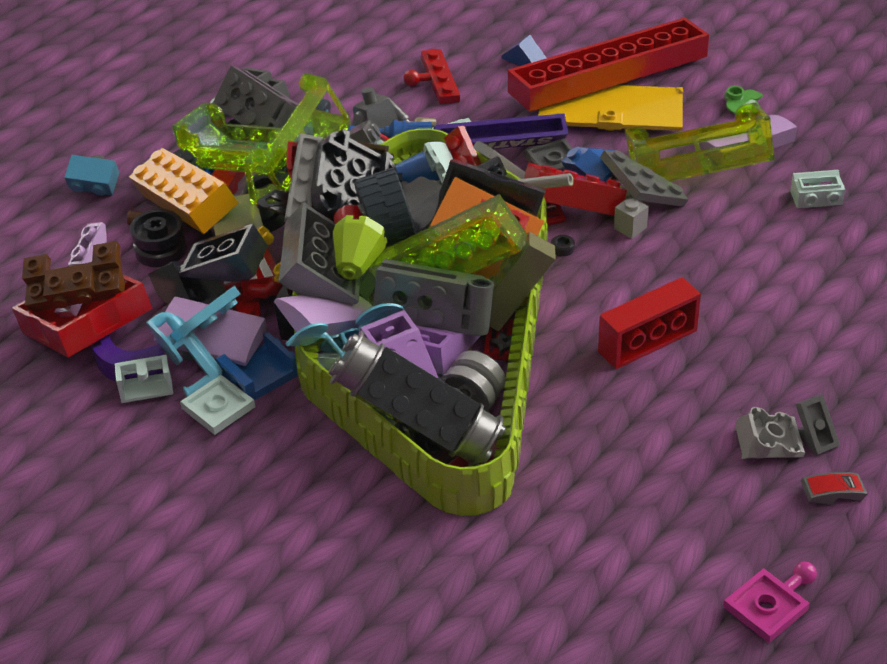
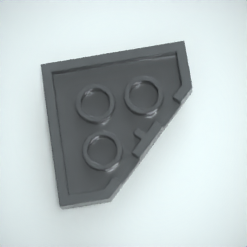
[600,150,689,207]

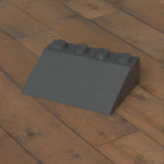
[279,203,360,304]

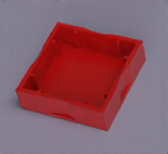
[12,275,153,358]

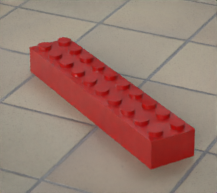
[508,18,709,112]

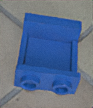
[216,332,298,401]

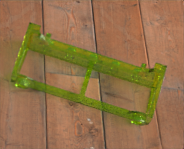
[243,73,351,204]
[625,102,775,182]

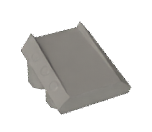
[734,407,805,459]

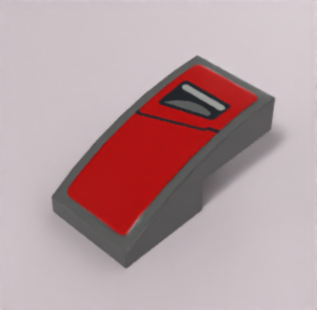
[801,472,867,505]

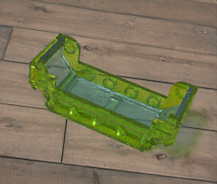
[172,103,318,175]

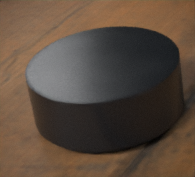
[551,235,575,256]

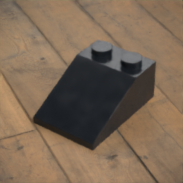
[179,223,268,282]

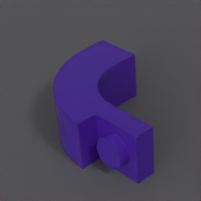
[92,335,164,382]

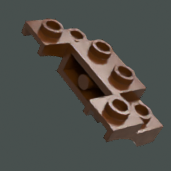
[22,241,125,312]

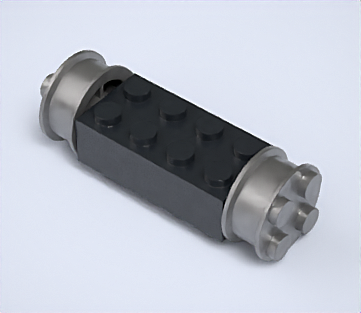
[328,331,506,467]

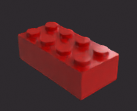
[598,277,701,369]

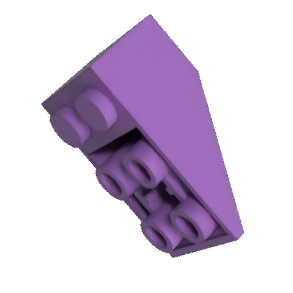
[358,310,439,379]
[416,325,480,374]

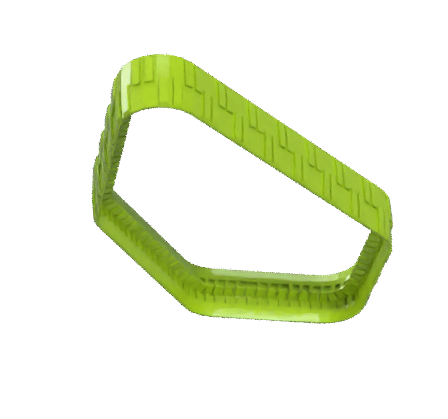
[293,129,548,516]

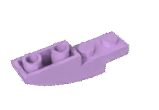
[55,222,107,317]

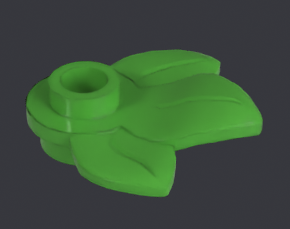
[724,86,763,114]

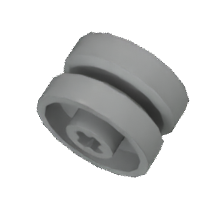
[440,350,506,412]

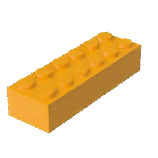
[129,148,239,234]

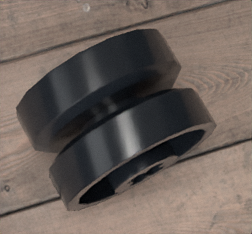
[130,209,187,267]

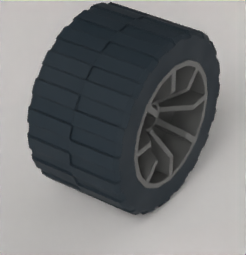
[354,168,416,248]

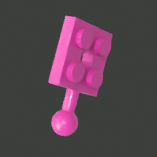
[723,561,817,643]

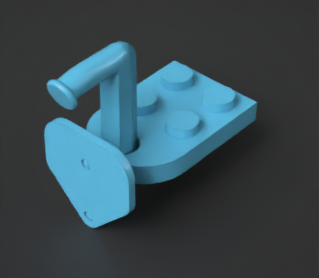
[146,286,240,397]

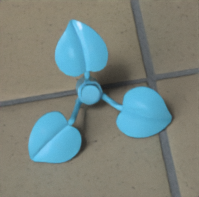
[285,303,403,358]

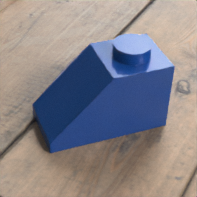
[561,147,615,181]

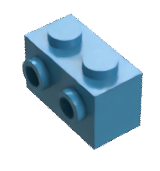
[64,155,119,196]

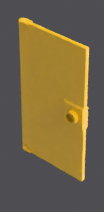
[538,85,683,131]

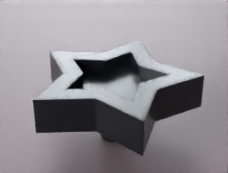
[489,331,515,355]

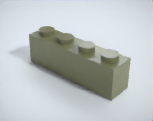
[489,232,556,331]

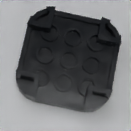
[311,129,403,222]

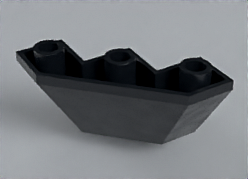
[148,261,235,311]

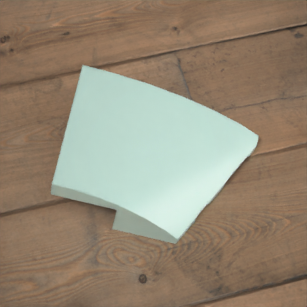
[423,142,453,184]

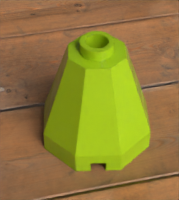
[333,215,387,280]

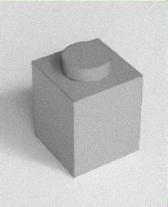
[614,196,649,239]

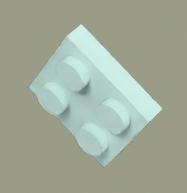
[180,375,255,435]

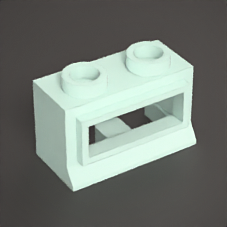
[790,170,845,208]
[115,355,173,403]

